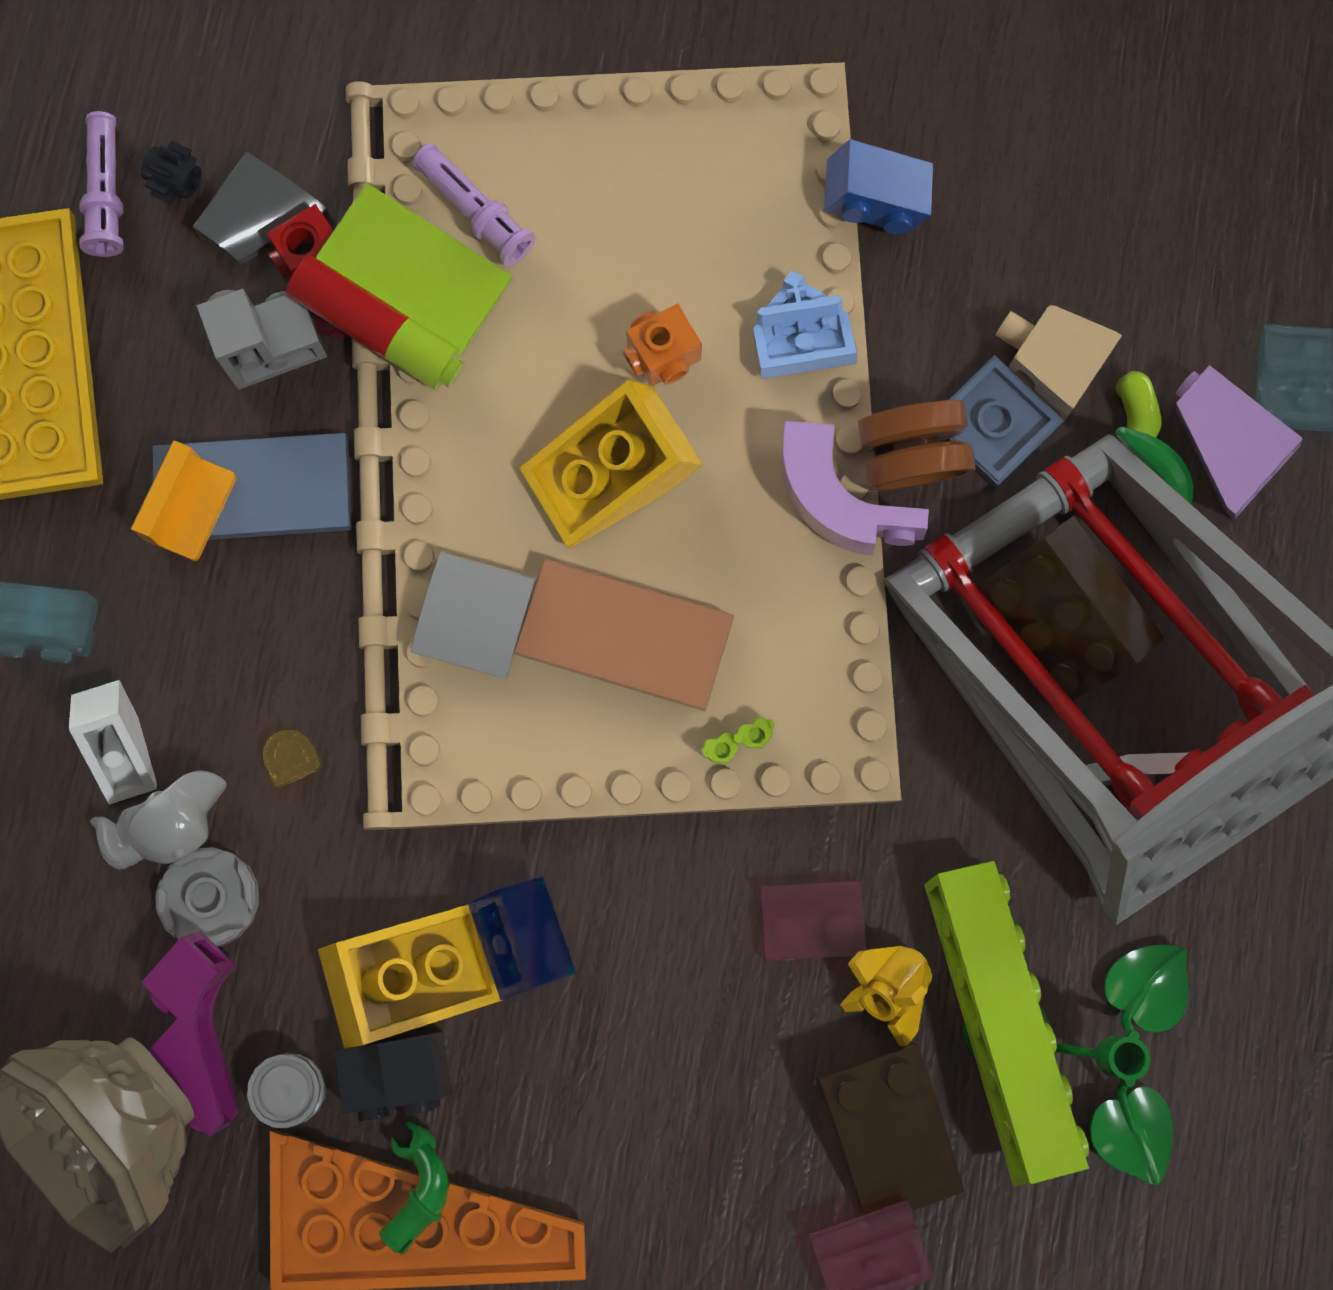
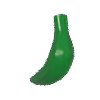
[1116,427,1193,505]

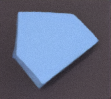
[753,270,857,379]

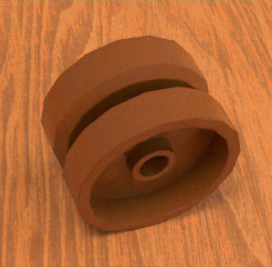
[858,400,976,491]

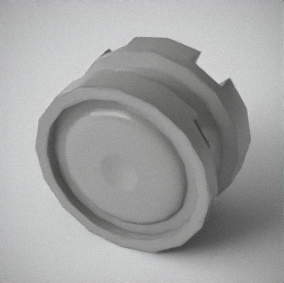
[247,1053,327,1128]

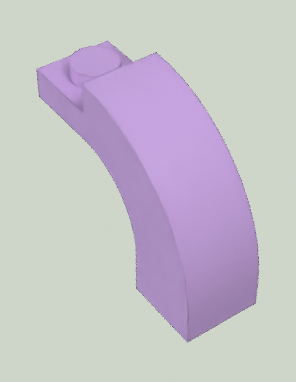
[782,421,929,555]

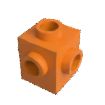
[623,303,702,386]

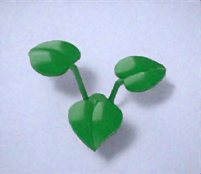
[963,945,1189,1185]

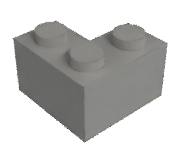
[196,289,327,390]

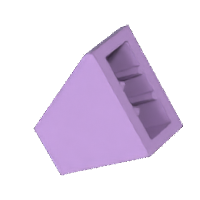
[1175,365,1303,520]

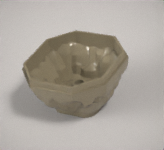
[0,1037,194,1253]

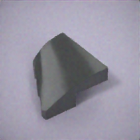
[193,151,328,265]

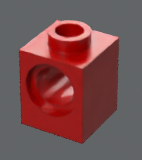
[267,204,333,279]

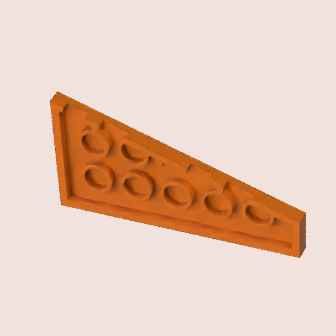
[270,1130,587,1290]

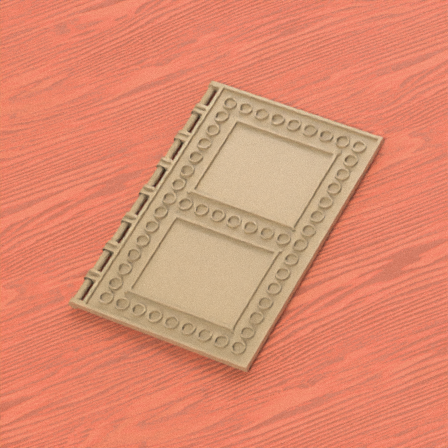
[346,62,901,830]

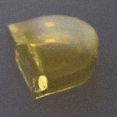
[263,730,323,789]

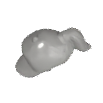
[90,770,227,870]

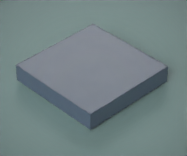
[943,355,1064,489]

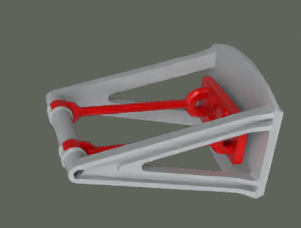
[883,434,1333,926]

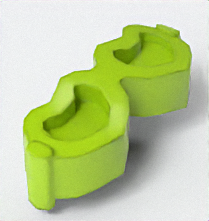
[701,717,775,763]

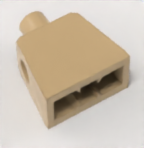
[995,305,1122,423]

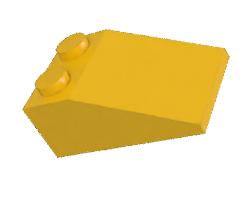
[519,380,703,548]
[318,902,504,1049]

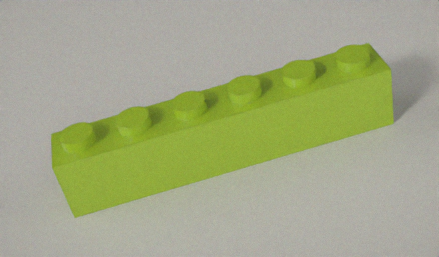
[924,861,1089,1188]

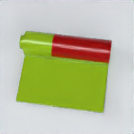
[285,183,513,391]

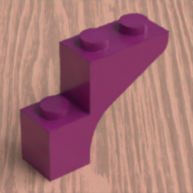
[141,931,239,1137]

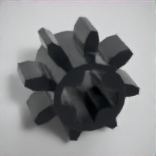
[141,140,202,205]

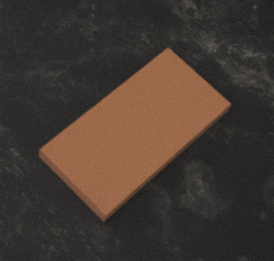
[515,559,734,712]

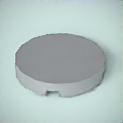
[156,847,259,947]

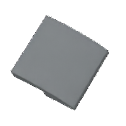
[410,551,536,679]

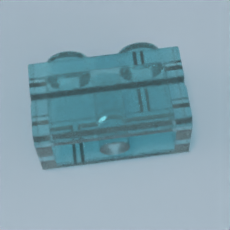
[0,582,98,663]

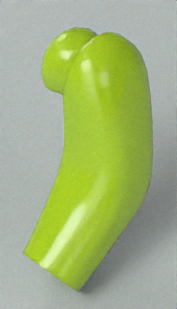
[1115,371,1162,444]

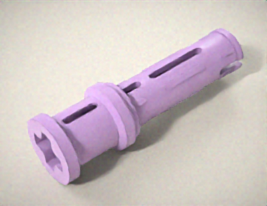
[79,111,124,257]
[413,143,536,267]

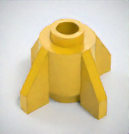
[840,946,932,1046]

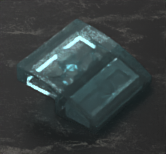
[1256,324,1333,432]

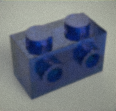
[468,876,576,1000]

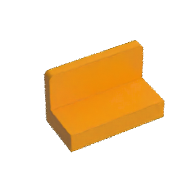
[131,440,237,561]

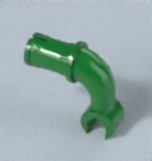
[379,1122,450,1255]

